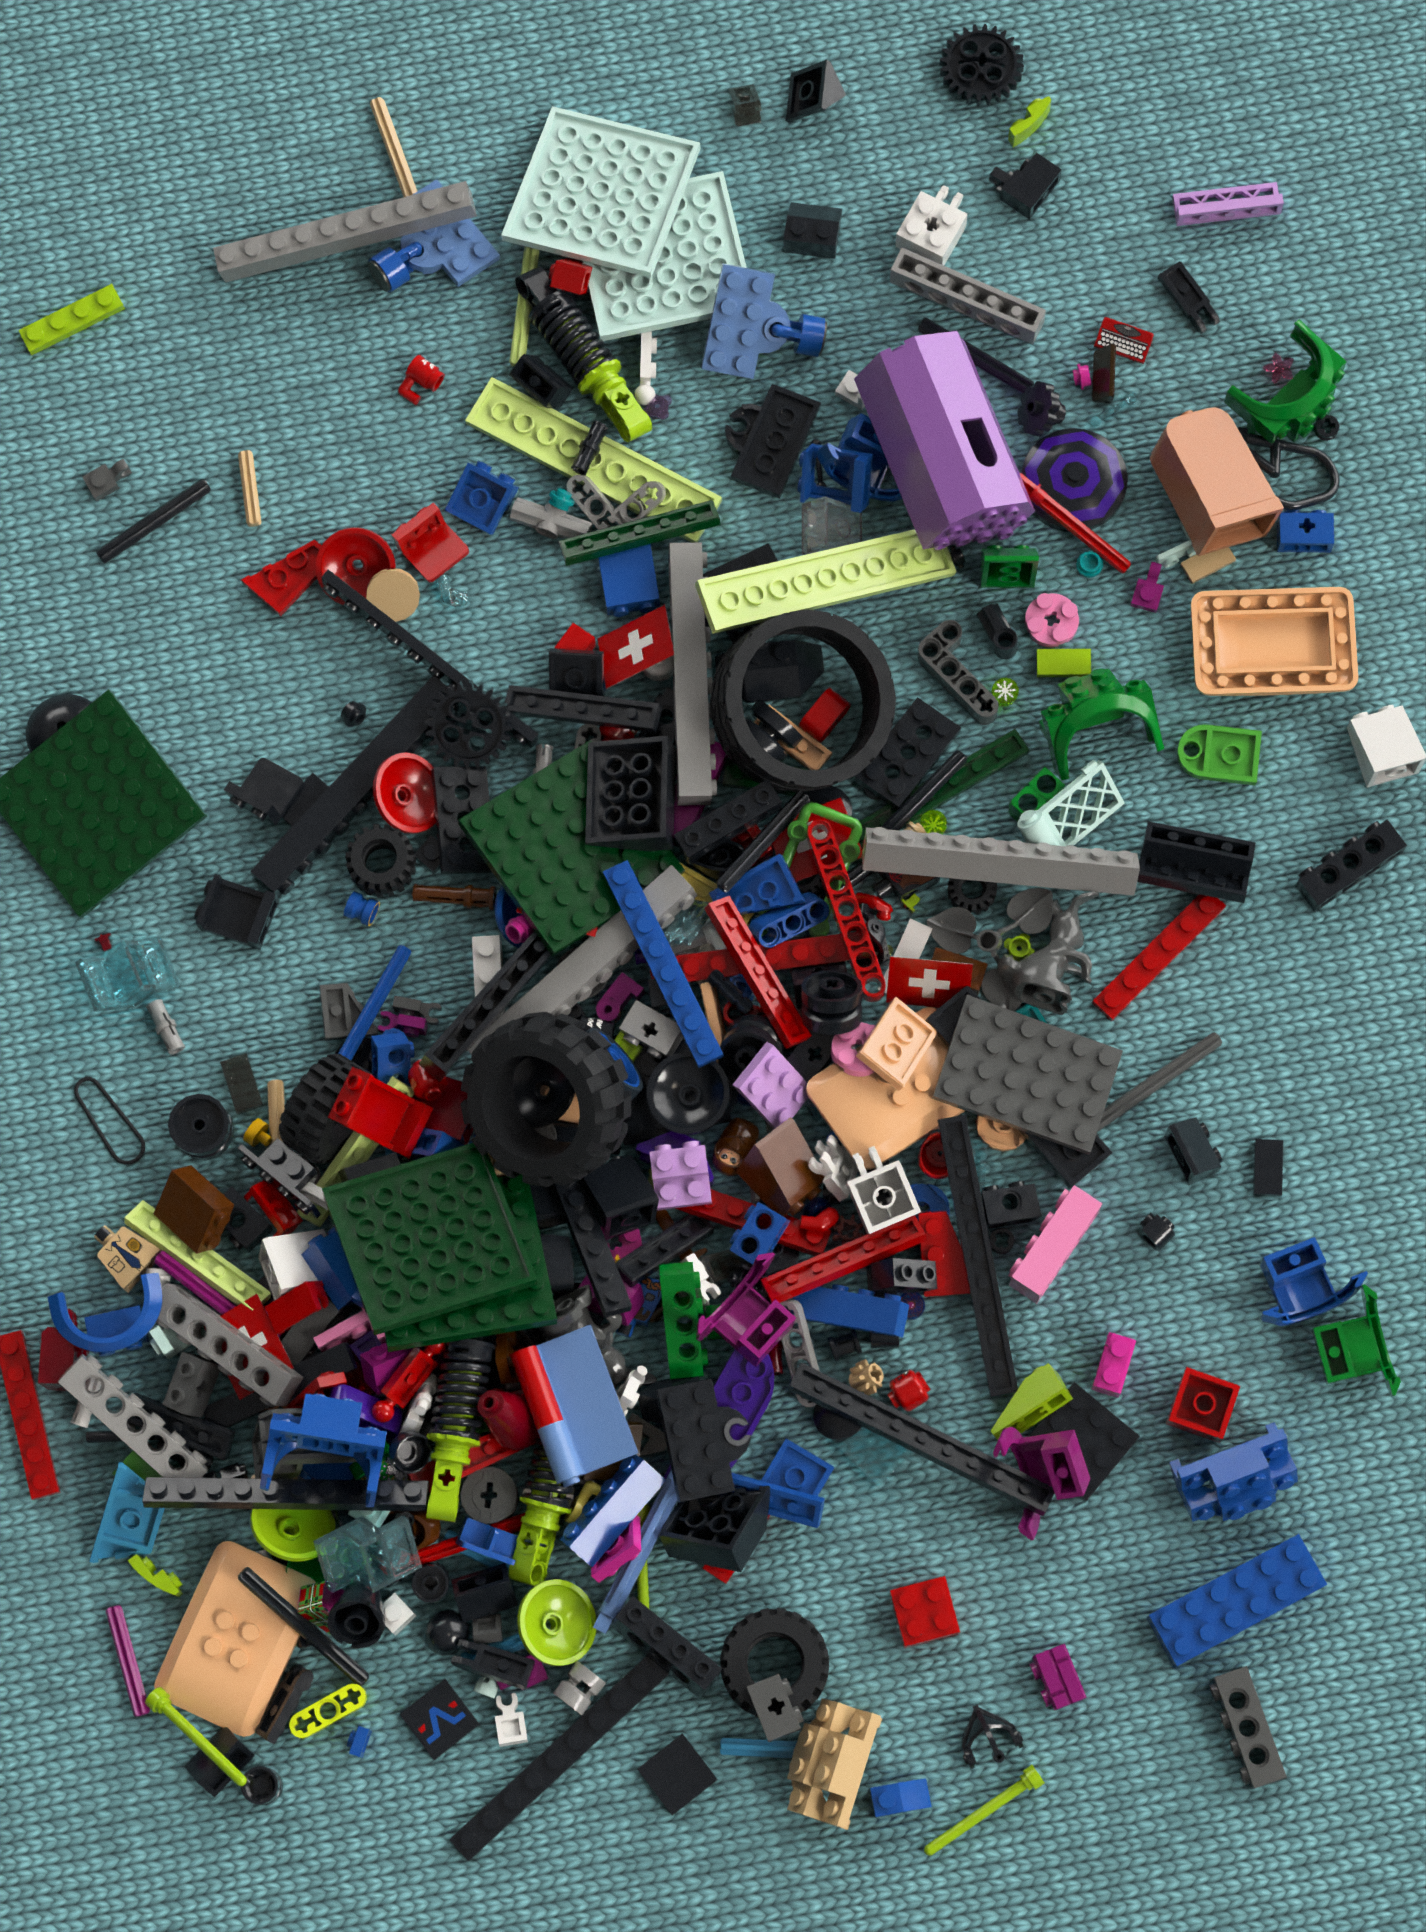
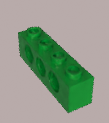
[659,1262,708,1379]

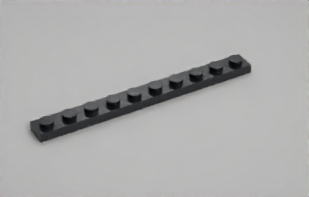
[321,569,538,748]
[937,1114,1018,1397]
[788,1362,1054,1516]
[142,1477,430,1511]
[449,1656,670,1861]

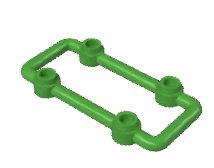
[758,802,863,941]

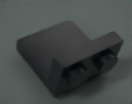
[224,758,304,825]

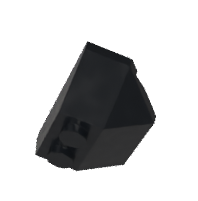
[715,640,824,703]

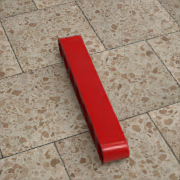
[807,819,886,1003]

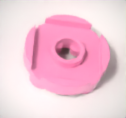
[1025,593,1079,648]
[831,1022,875,1077]

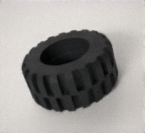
[279,1054,374,1164]
[720,1608,829,1718]

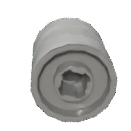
[553,1661,606,1715]

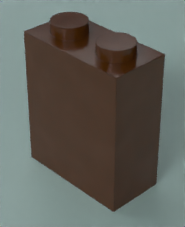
[153,1165,234,1254]

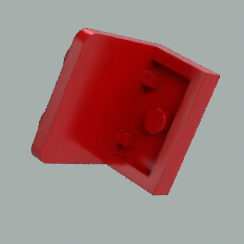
[391,503,469,582]

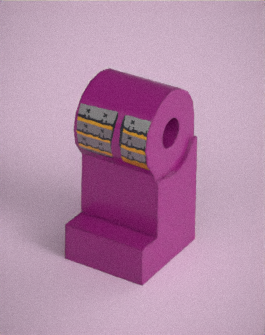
[596,972,645,1024]

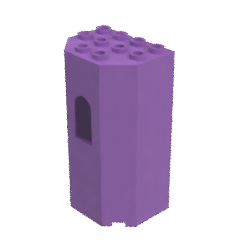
[854,331,1035,550]

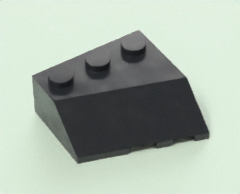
[659,1486,770,1572]

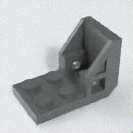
[252,1408,357,1479]

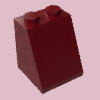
[412,1077,474,1145]

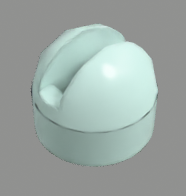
[473,1676,498,1699]

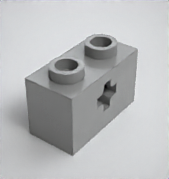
[619,1000,683,1060]

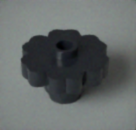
[1017,381,1066,437]

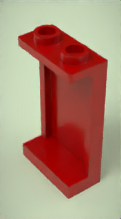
[328,1067,433,1158]

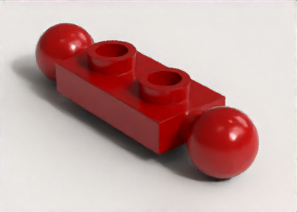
[372,1343,446,1423]

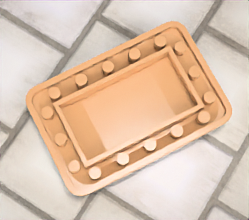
[1191,587,1358,696]
[806,1007,965,1170]
[154,1541,316,1737]

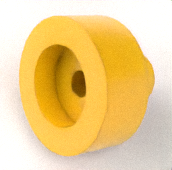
[243,1118,272,1147]

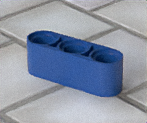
[749,892,830,948]

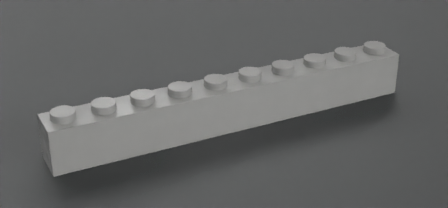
[213,181,477,282]
[668,542,717,806]
[862,827,1140,896]
[468,865,698,1054]

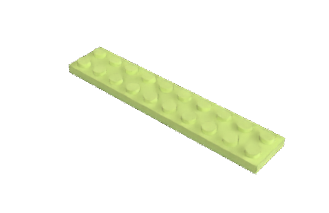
[465,377,722,543]
[695,529,957,634]

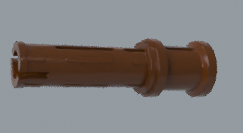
[412,884,497,911]

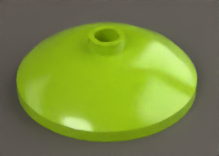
[250,1509,335,1562]
[517,1579,596,1666]

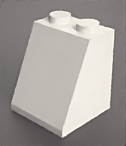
[1347,705,1426,787]
[258,1229,326,1301]

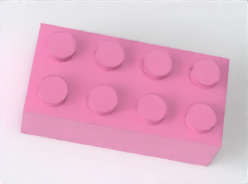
[1008,1185,1102,1304]

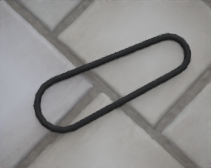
[74,1077,145,1165]

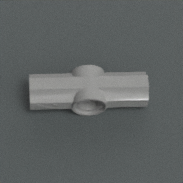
[510,497,593,539]

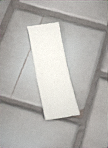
[878,919,932,994]

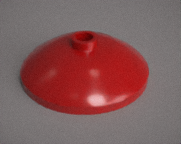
[315,527,396,605]
[373,753,436,834]

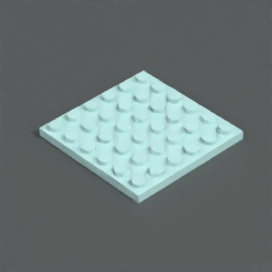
[501,106,701,278]
[583,171,747,341]

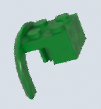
[1312,1284,1401,1397]

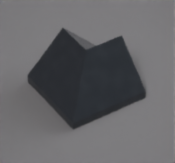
[785,60,846,123]

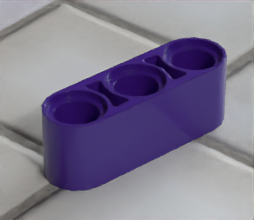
[329,1384,403,1443]

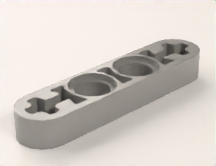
[780,1298,819,1407]

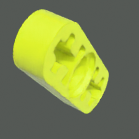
[289,1684,367,1738]

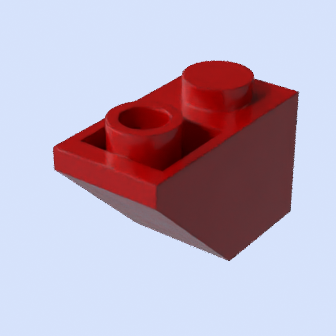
[549,258,593,295]

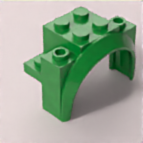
[1224,319,1347,444]
[1038,668,1165,780]

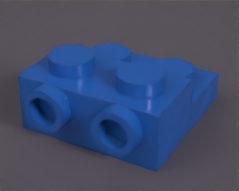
[445,460,519,535]

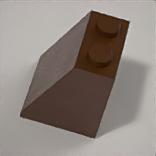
[736,1117,825,1217]

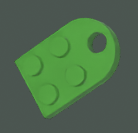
[1177,725,1262,786]

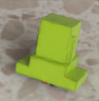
[901,893,920,913]

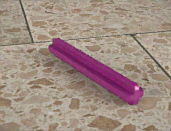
[154,1251,236,1315]
[106,1605,150,1717]

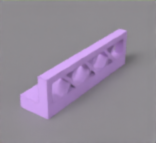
[1172,182,1284,226]

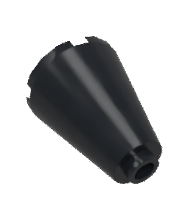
[327,1572,385,1649]

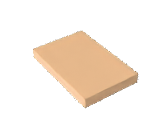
[856,997,938,1091]

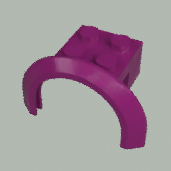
[696,1252,796,1367]
[993,1427,1091,1541]

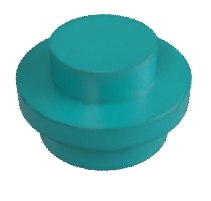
[549,488,575,511]
[1076,551,1103,578]

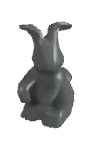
[997,892,1099,1015]
[535,1284,657,1391]

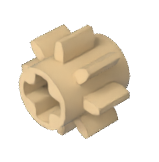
[849,1359,884,1396]

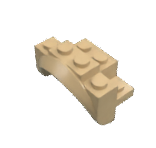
[787,1698,882,1830]

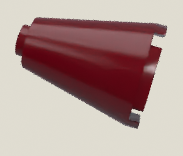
[478,1390,539,1450]

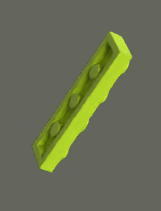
[18,284,125,356]

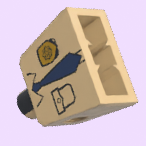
[94,1225,161,1293]

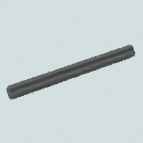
[1097,1032,1222,1132]

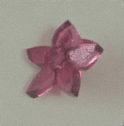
[1263,352,1294,384]

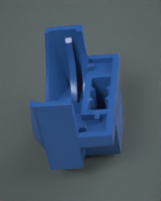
[260,1394,387,1507]

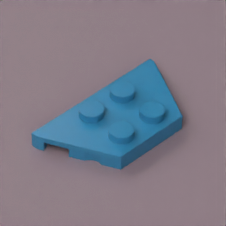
[89,1462,165,1563]

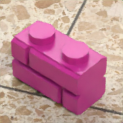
[1091,1332,1136,1398]

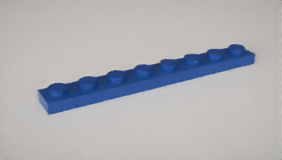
[603,860,724,1068]

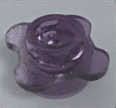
[643,395,672,420]

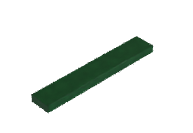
[559,500,721,566]

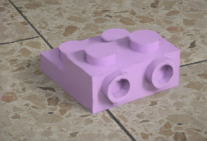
[649,1141,712,1210]

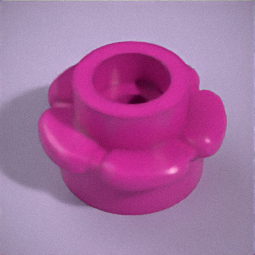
[1073,363,1091,390]

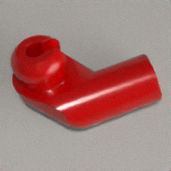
[855,892,893,921]
[800,1207,839,1232]

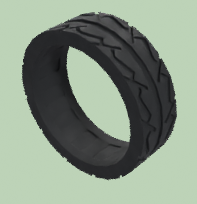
[710,609,896,793]

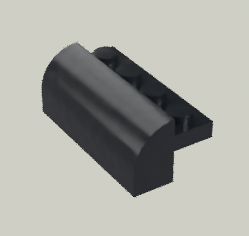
[1137,821,1256,903]

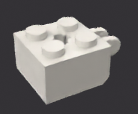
[896,185,967,265]
[845,1146,921,1234]

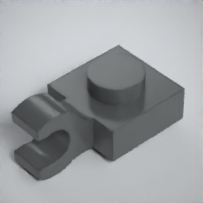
[82,459,132,501]
[392,996,442,1025]

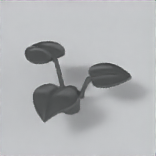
[927,888,1053,1011]

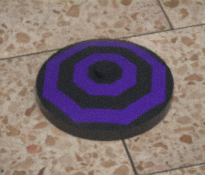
[1021,428,1128,532]

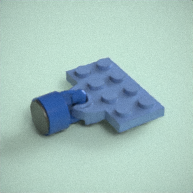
[368,179,500,293]
[701,263,827,379]

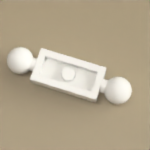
[634,331,657,406]

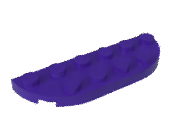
[663,1349,774,1479]

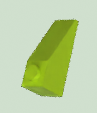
[991,1363,1073,1440]

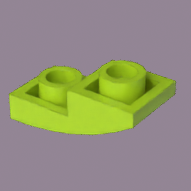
[1008,96,1051,148]
[128,1554,183,1597]

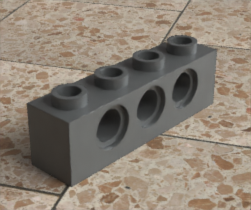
[1209,1666,1287,1789]

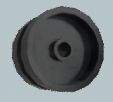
[745,699,803,762]
[801,970,862,1035]
[718,1014,784,1081]
[168,1094,234,1161]

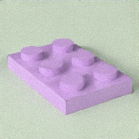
[733,1042,809,1129]

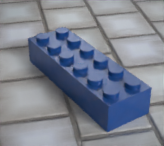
[1146,1534,1327,1668]

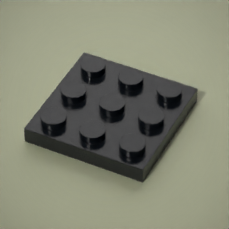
[1029,1382,1140,1502]

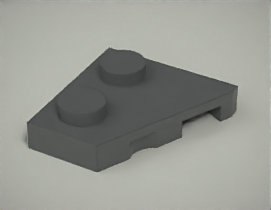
[319,983,378,1041]

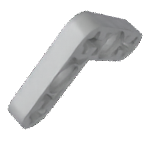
[567,474,666,530]

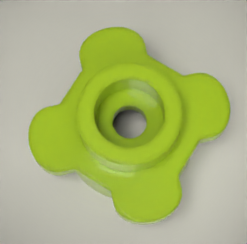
[1004,933,1035,961]

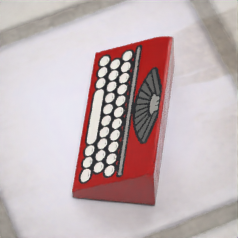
[1094,317,1154,364]

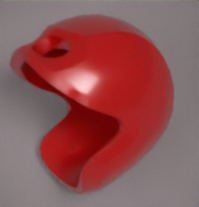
[918,1132,948,1179]

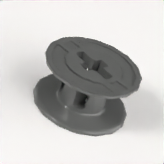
[460,1467,519,1525]

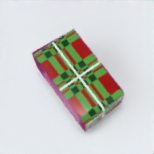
[298,1580,344,1635]

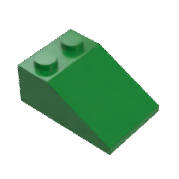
[981,545,1039,588]

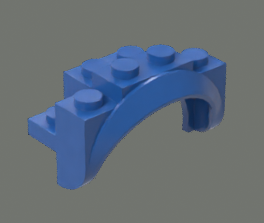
[1169,1422,1298,1522]

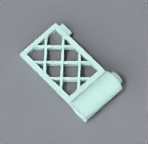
[1017,760,1125,846]

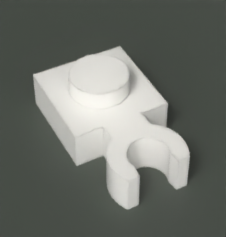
[495,1693,528,1747]

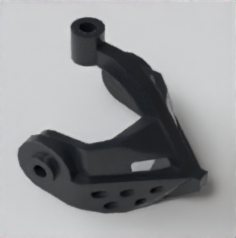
[847,903,890,968]
[962,1704,1024,1769]

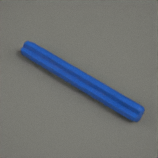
[338,945,411,1060]

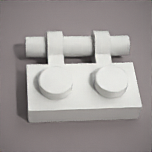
[616,1366,647,1416]
[399,1373,438,1433]

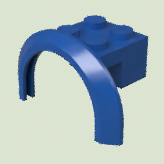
[817,413,903,501]
[1260,1237,1368,1326]
[48,1273,163,1357]

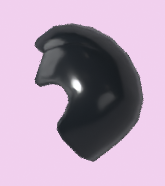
[388,1430,432,1474]
[425,1609,469,1656]

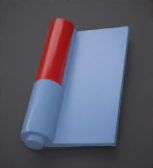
[510,1325,639,1488]

